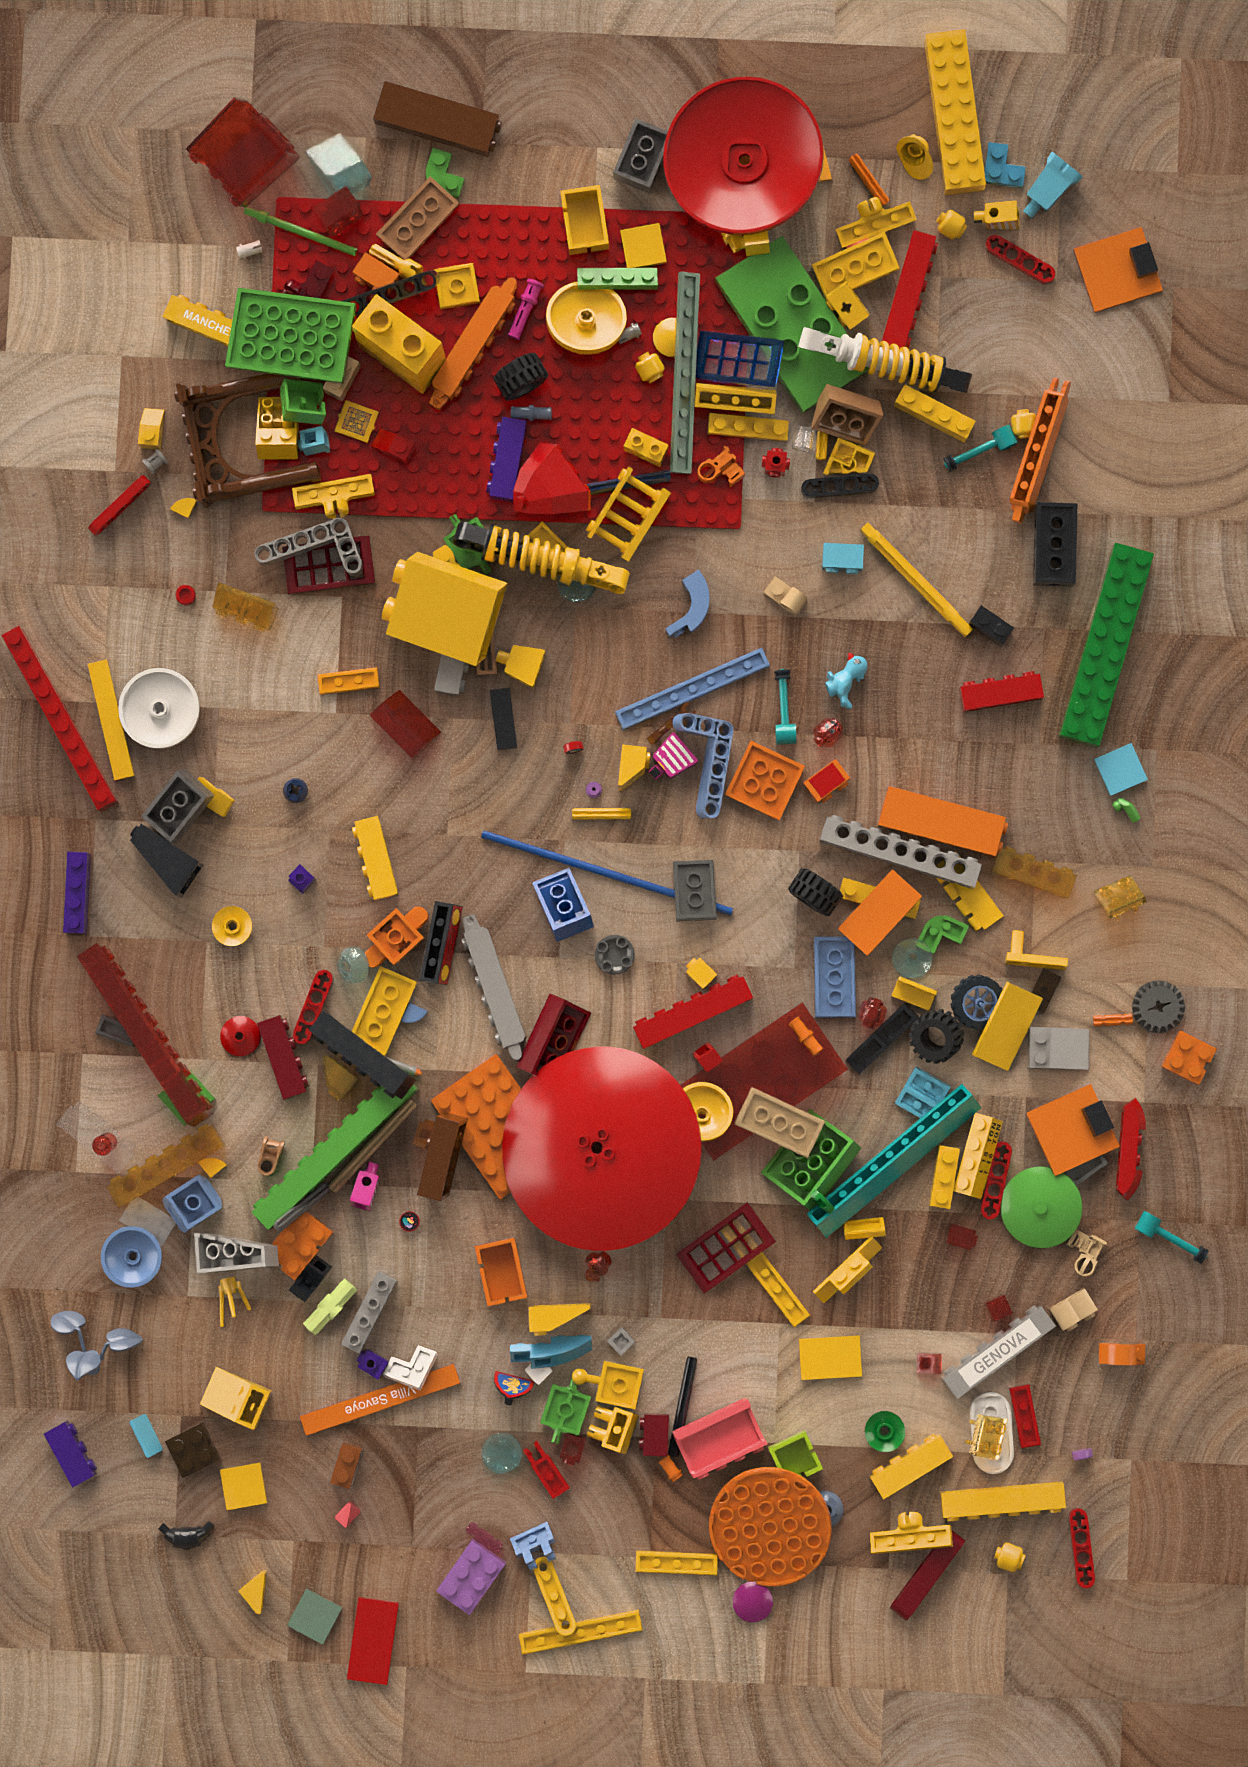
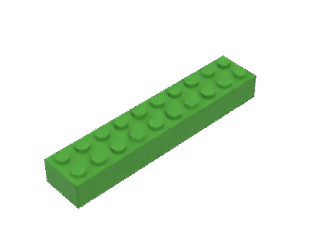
[251,1084,419,1230]

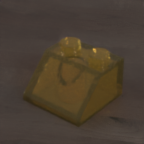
[323,1054,360,1100]

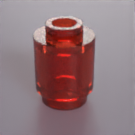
[92,1132,117,1156]

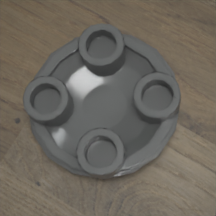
[595,935,635,975]

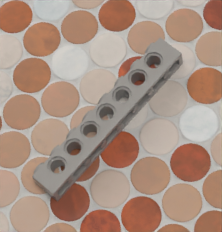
[819,815,982,889]

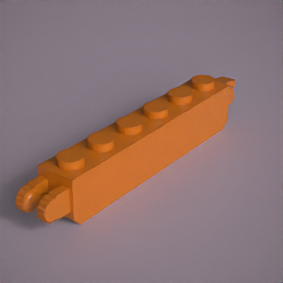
[429,277,517,410]
[1010,378,1071,524]

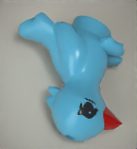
[825,653,868,709]

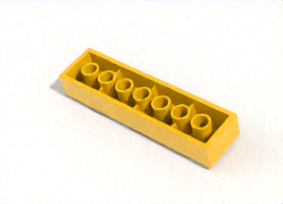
[924,29,986,196]

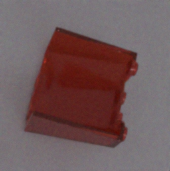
[186,97,300,208]

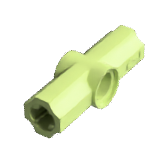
[303,1279,357,1335]

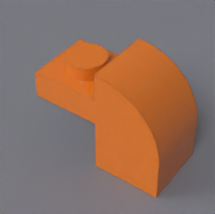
[1099,1343,1145,1365]

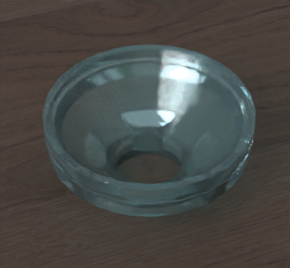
[337,947,369,983]

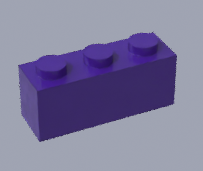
[44,1421,97,1488]

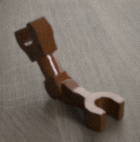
[646,702,696,745]

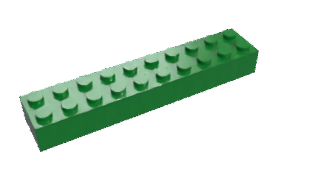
[1058,542,1154,748]

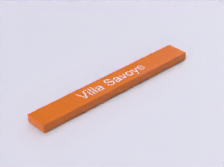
[300,1364,461,1436]

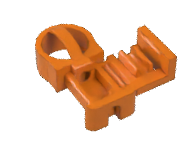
[697,446,745,487]

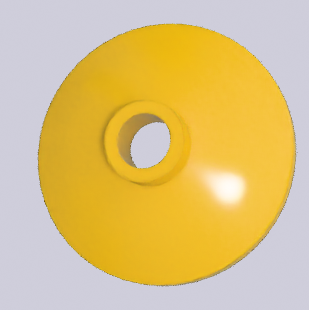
[212,906,252,946]

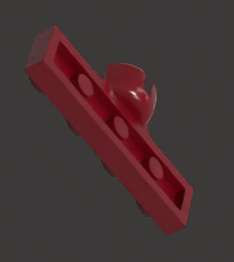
[281,260,334,298]

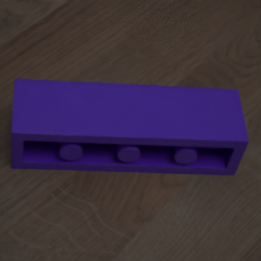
[486,417,527,502]
[63,852,91,934]

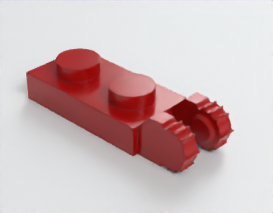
[523,1441,570,1499]

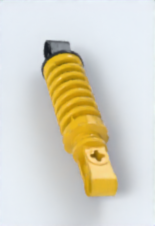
[453,522,630,594]

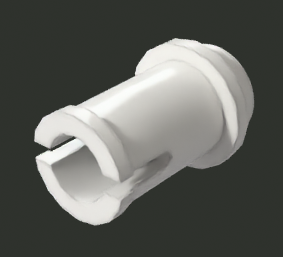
[236,240,263,260]

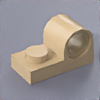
[763,576,808,617]

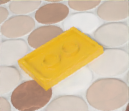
[799,1335,862,1380]

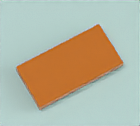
[838,869,922,956]

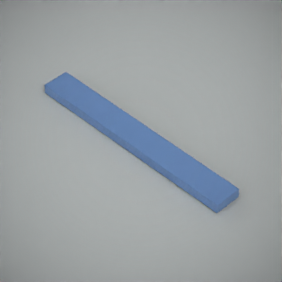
[615,648,770,731]

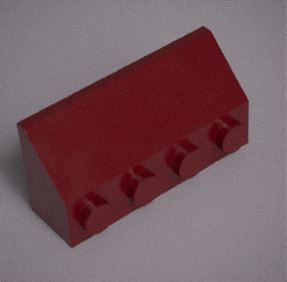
[516,993,591,1076]

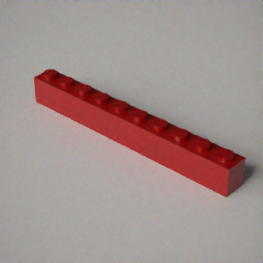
[1,626,119,812]

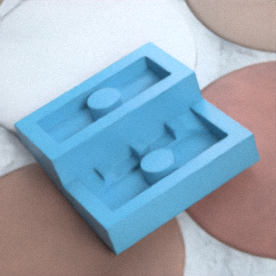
[895,1066,951,1118]

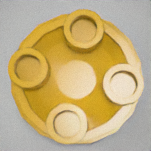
[653,318,676,358]

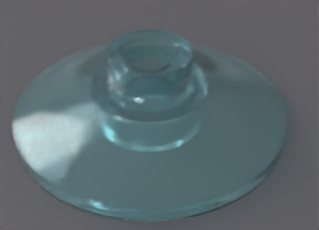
[892,939,933,978]

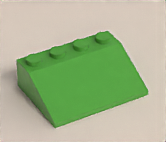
[761,1109,861,1210]

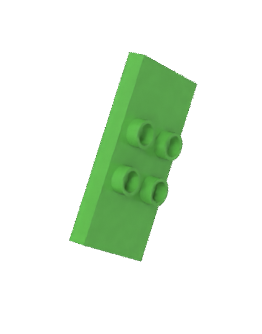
[715,236,868,414]

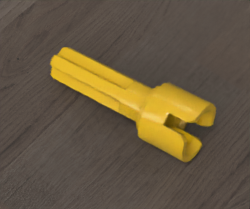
[369,244,423,284]

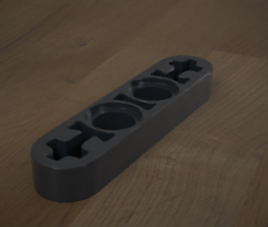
[801,473,879,498]

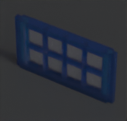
[695,331,784,389]

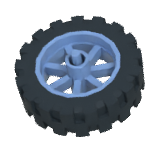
[950,975,1003,1030]

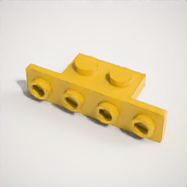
[813,1237,882,1303]

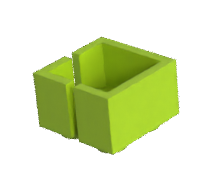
[768,1430,823,1477]

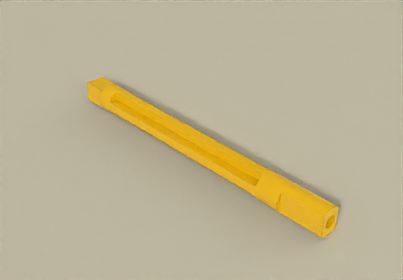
[860,522,973,637]

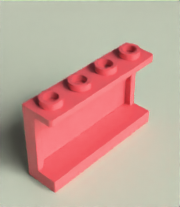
[672,1398,767,1480]

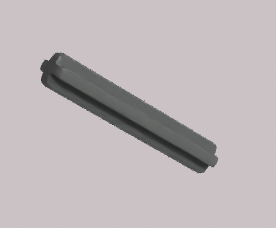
[273,1182,331,1232]

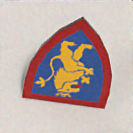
[494,1371,535,1406]

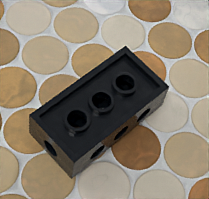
[1033,502,1078,587]

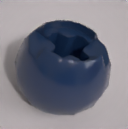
[283,778,308,803]

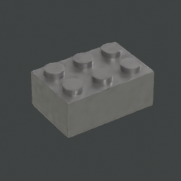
[613,118,668,194]
[141,769,215,843]

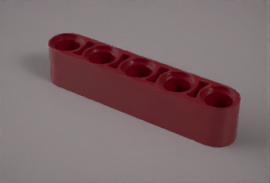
[889,1530,965,1621]

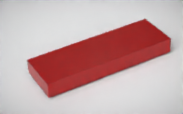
[1009,1384,1041,1449]

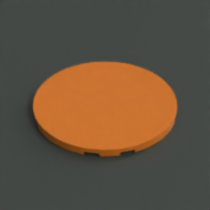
[709,1467,832,1587]

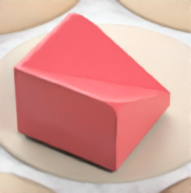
[335,1501,360,1528]

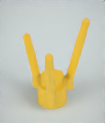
[218,1276,251,1327]

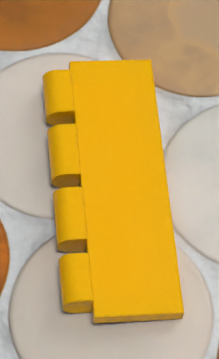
[936,851,1004,932]

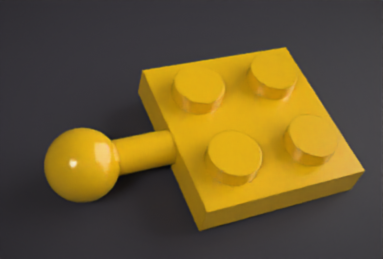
[572,1360,644,1409]

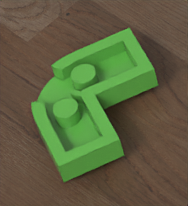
[426,148,465,199]
[915,915,969,954]

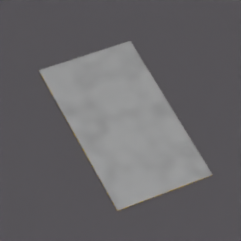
[119,1195,176,1247]

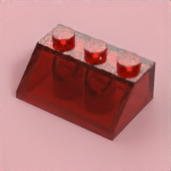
[370,689,442,760]

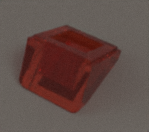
[917,1353,942,1374]

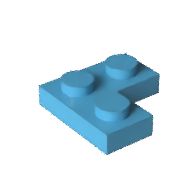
[984,142,1026,188]

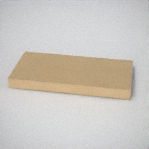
[734,1087,825,1158]

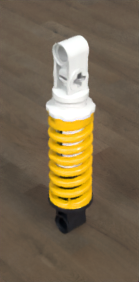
[798,327,972,394]

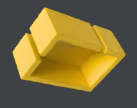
[560,185,609,255]

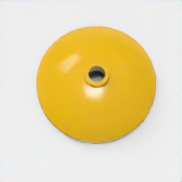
[683,1082,733,1142]

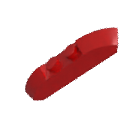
[1115,1098,1146,1201]

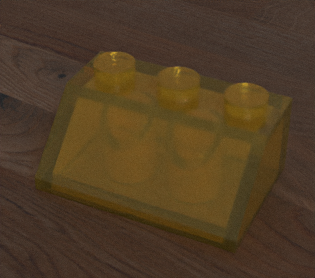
[212,582,279,632]

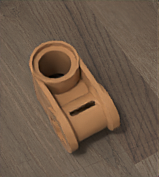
[257,1136,285,1176]

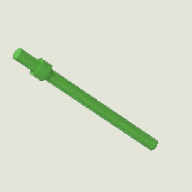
[244,206,357,256]

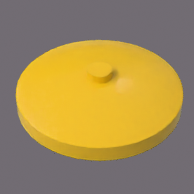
[546,282,626,354]

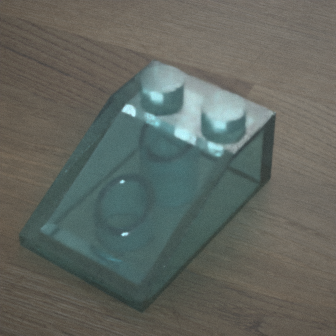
[305,134,372,203]

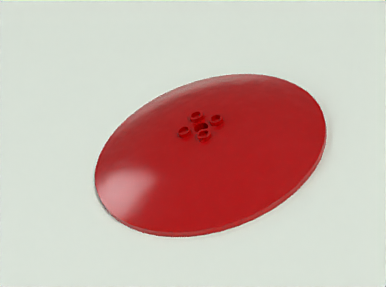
[502,1046,702,1251]

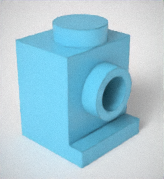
[298,426,330,456]

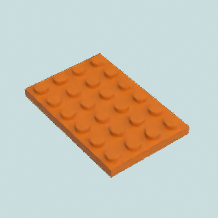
[430,1054,521,1199]

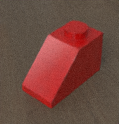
[371,429,416,465]

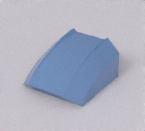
[162,1174,222,1233]

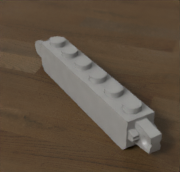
[461,914,526,1061]

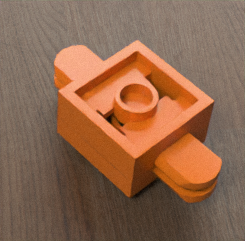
[363,906,429,968]

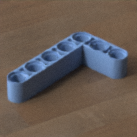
[673,713,733,819]

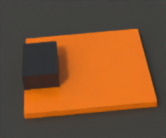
[1073,227,1163,313]
[1026,1084,1120,1176]

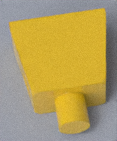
[496,645,546,689]

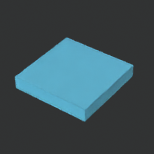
[1094,743,1148,796]

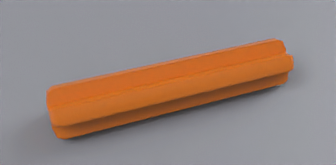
[849,154,889,206]

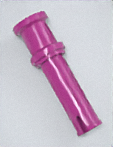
[508,279,544,340]

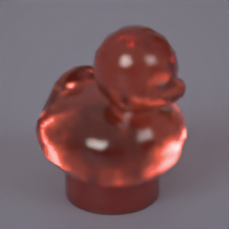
[585,1251,612,1282]

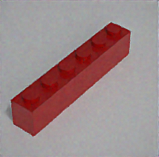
[882,230,939,349]
[633,974,753,1049]

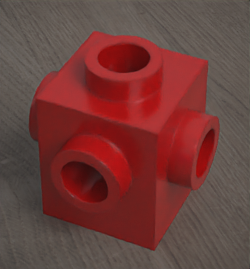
[761,448,790,478]

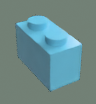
[822,543,864,575]

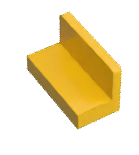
[891,977,938,1011]

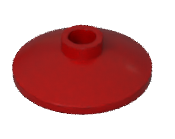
[220,1016,261,1056]

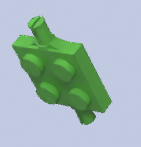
[443,514,492,575]
[540,1378,591,1444]

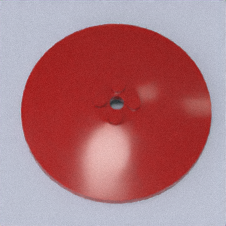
[663,76,824,235]

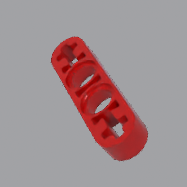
[985,235,1056,285]
[88,475,151,536]
[293,969,334,1044]
[980,1142,1012,1219]
[1068,1508,1095,1589]

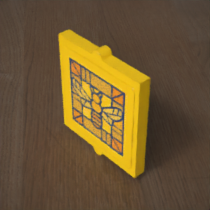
[335,400,379,443]

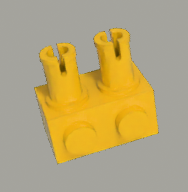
[587,1405,639,1454]

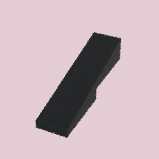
[846,1002,919,1074]

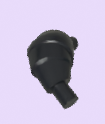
[158,1521,214,1550]

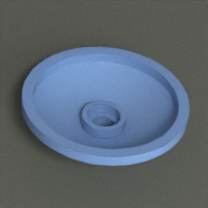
[101,1226,162,1288]

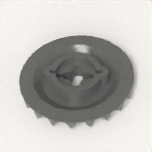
[1132,980,1185,1033]

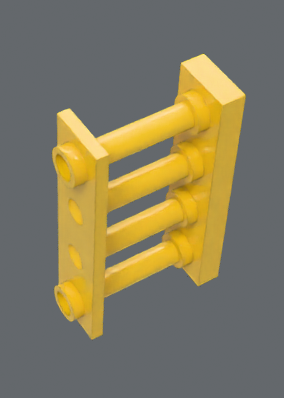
[586,466,671,562]

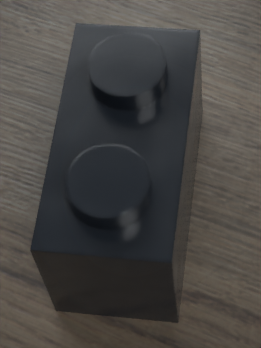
[969,605,1014,647]

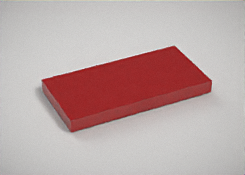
[347,1597,399,1685]

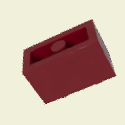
[639,1413,669,1456]

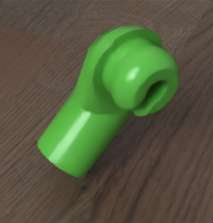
[1112,798,1141,823]

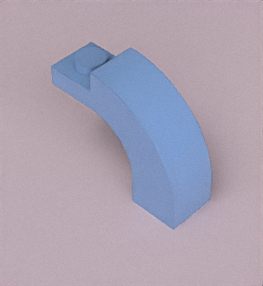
[665,570,709,638]

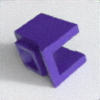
[288,864,317,894]

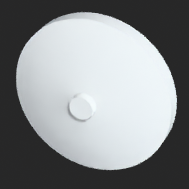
[118,668,200,749]

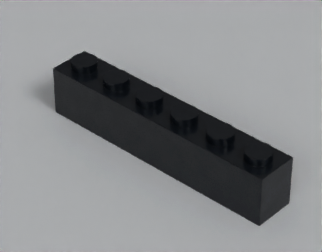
[309,1011,416,1100]

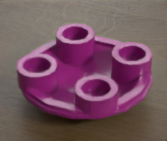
[732,1581,773,1622]

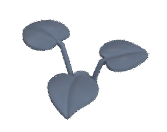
[51,1311,143,1381]

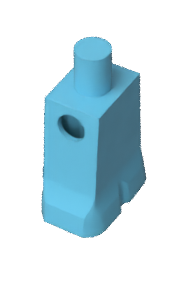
[1023,152,1083,218]

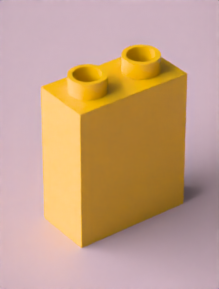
[352,294,446,394]
[382,552,508,666]

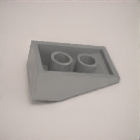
[1027,1027,1089,1070]

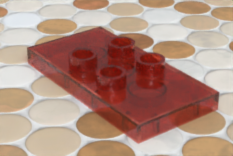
[681,1002,848,1161]

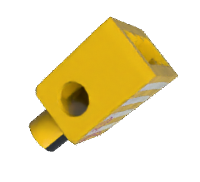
[974,201,1020,230]

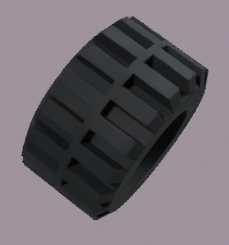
[493,353,549,401]
[788,868,843,917]
[909,1009,965,1064]

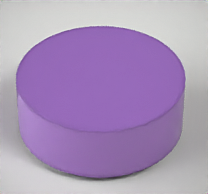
[1072,1448,1093,1461]

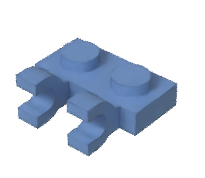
[510,1522,556,1571]

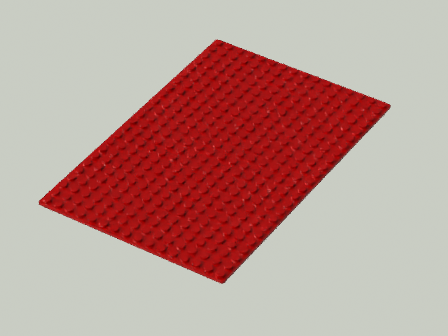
[262,197,749,529]

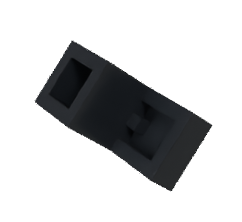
[289,1255,332,1302]

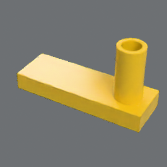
[1005,930,1068,971]

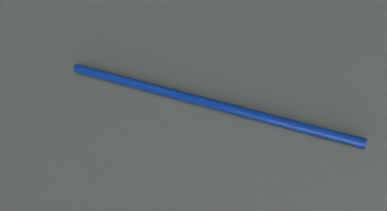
[481,830,733,916]

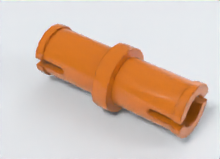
[788,1016,824,1057]

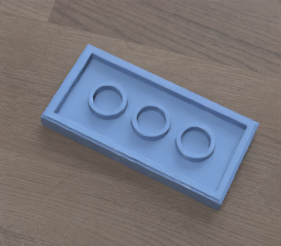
[814,937,856,1018]

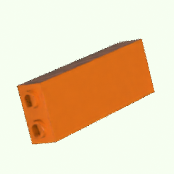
[878,786,1008,857]

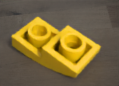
[197,777,235,817]

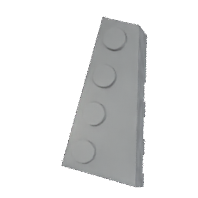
[194,1233,279,1274]

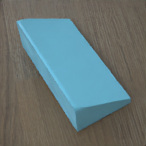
[129,1414,163,1458]

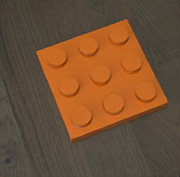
[725,740,805,821]

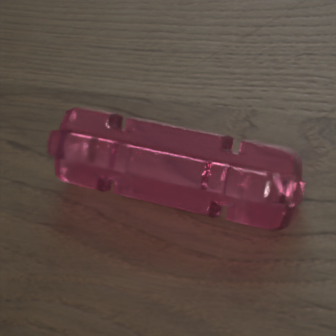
[465,1522,503,1553]

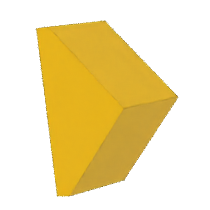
[239,1570,267,1614]

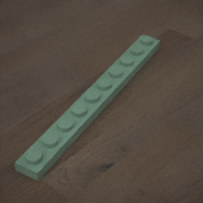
[670,272,700,474]

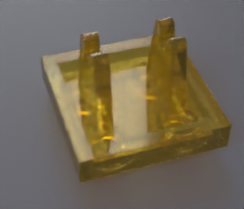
[1094,875,1147,921]
[965,1414,1007,1459]

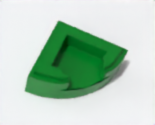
[810,1189,835,1214]

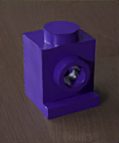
[356,1349,389,1380]

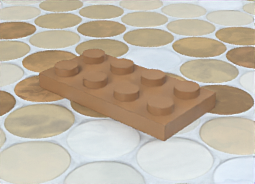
[376,176,460,260]

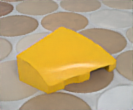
[823,437,875,475]

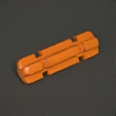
[1093,1014,1133,1027]

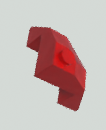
[513,442,591,514]

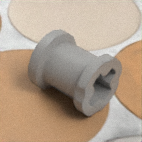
[142,448,169,474]

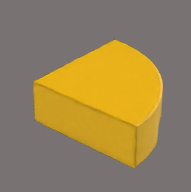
[170,498,197,519]
[198,1158,227,1178]

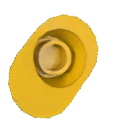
[896,134,934,180]

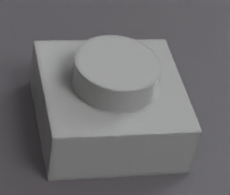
[607,1327,636,1356]

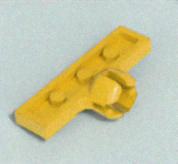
[835,197,917,248]
[292,474,375,519]
[870,1512,953,1554]

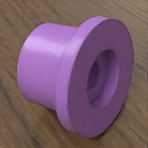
[586,782,602,798]

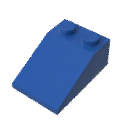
[532,868,594,942]

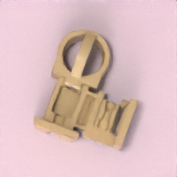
[1067,1229,1108,1277]

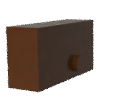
[417,1112,468,1201]

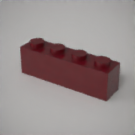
[257,1015,310,1100]

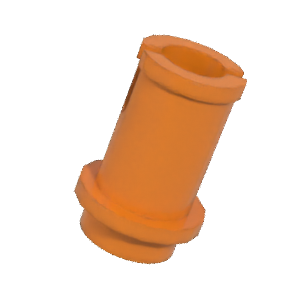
[658,1455,683,1482]

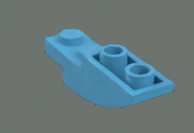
[510,1335,592,1369]

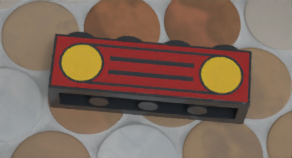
[419,901,463,986]

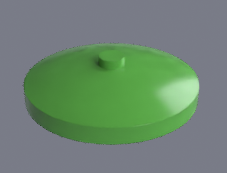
[1001,1166,1083,1248]

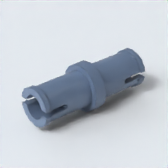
[511,405,552,421]

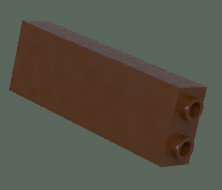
[373,81,502,157]

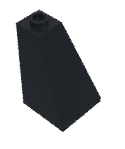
[130,824,203,898]

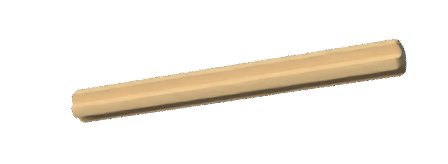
[328,1099,417,1193]

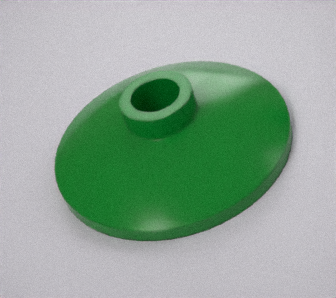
[864,1411,905,1452]

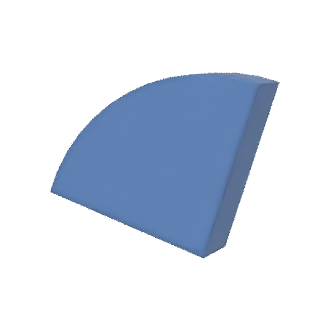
[401,1003,428,1023]

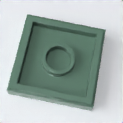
[287,1588,342,1645]

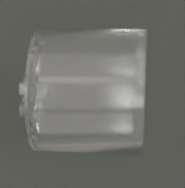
[791,426,818,453]

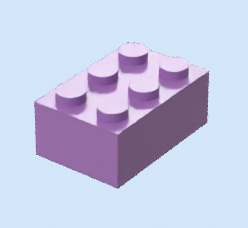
[436,1539,506,1615]

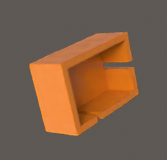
[271,1210,334,1281]
[474,1237,528,1307]

